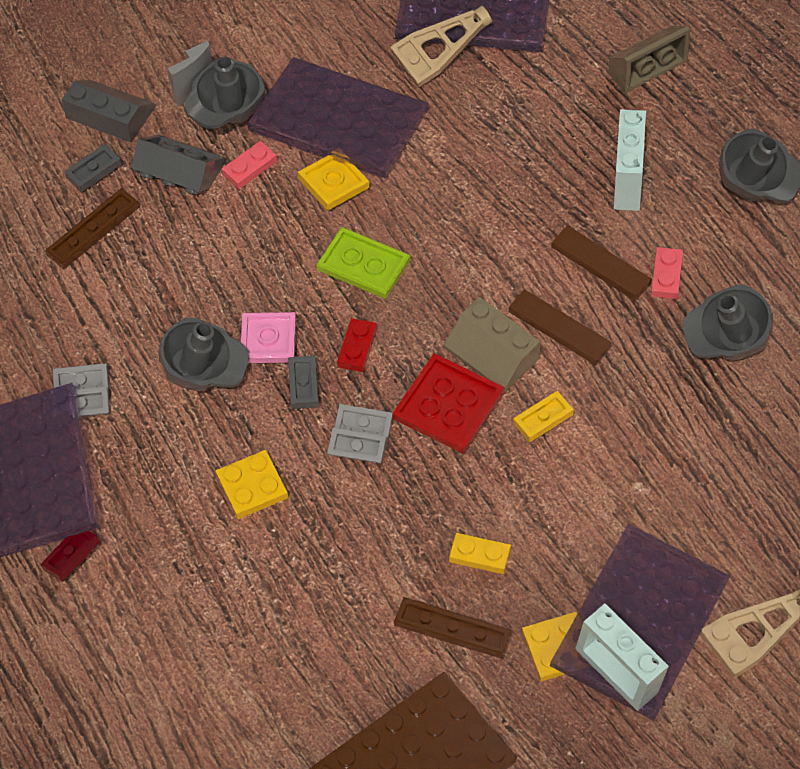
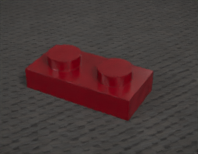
[40,525,100,582]

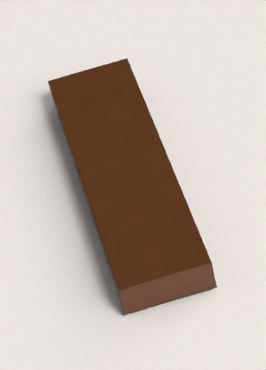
[45,188,140,270]
[551,225,652,301]
[509,289,612,365]
[394,597,512,659]

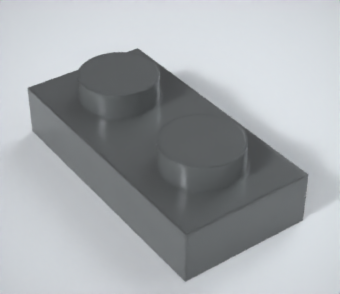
[64,144,121,192]
[288,355,319,409]

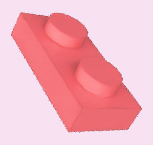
[222,141,278,189]
[651,247,683,299]

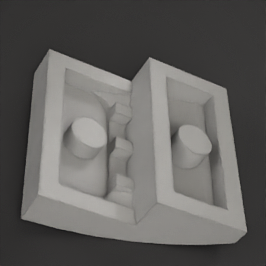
[167,41,213,106]
[53,363,109,419]
[327,404,393,464]

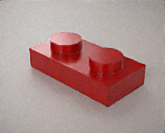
[337,318,377,373]

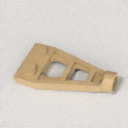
[390,6,492,87]
[700,589,800,679]

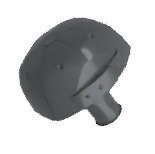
[185,57,265,129]
[719,128,800,203]
[682,285,773,361]
[158,318,249,392]

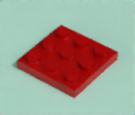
[392,353,504,454]

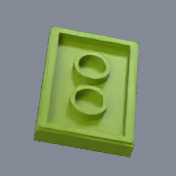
[316,227,411,299]

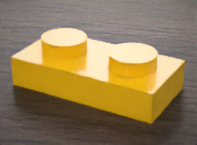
[513,391,574,443]
[449,533,511,574]

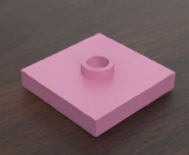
[241,312,296,363]

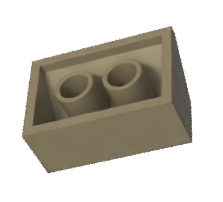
[608,26,690,93]
[444,297,540,393]

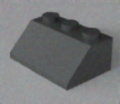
[62,80,156,143]
[131,135,226,194]

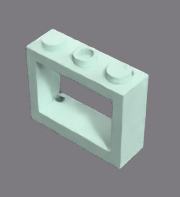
[614,109,646,211]
[576,604,669,711]

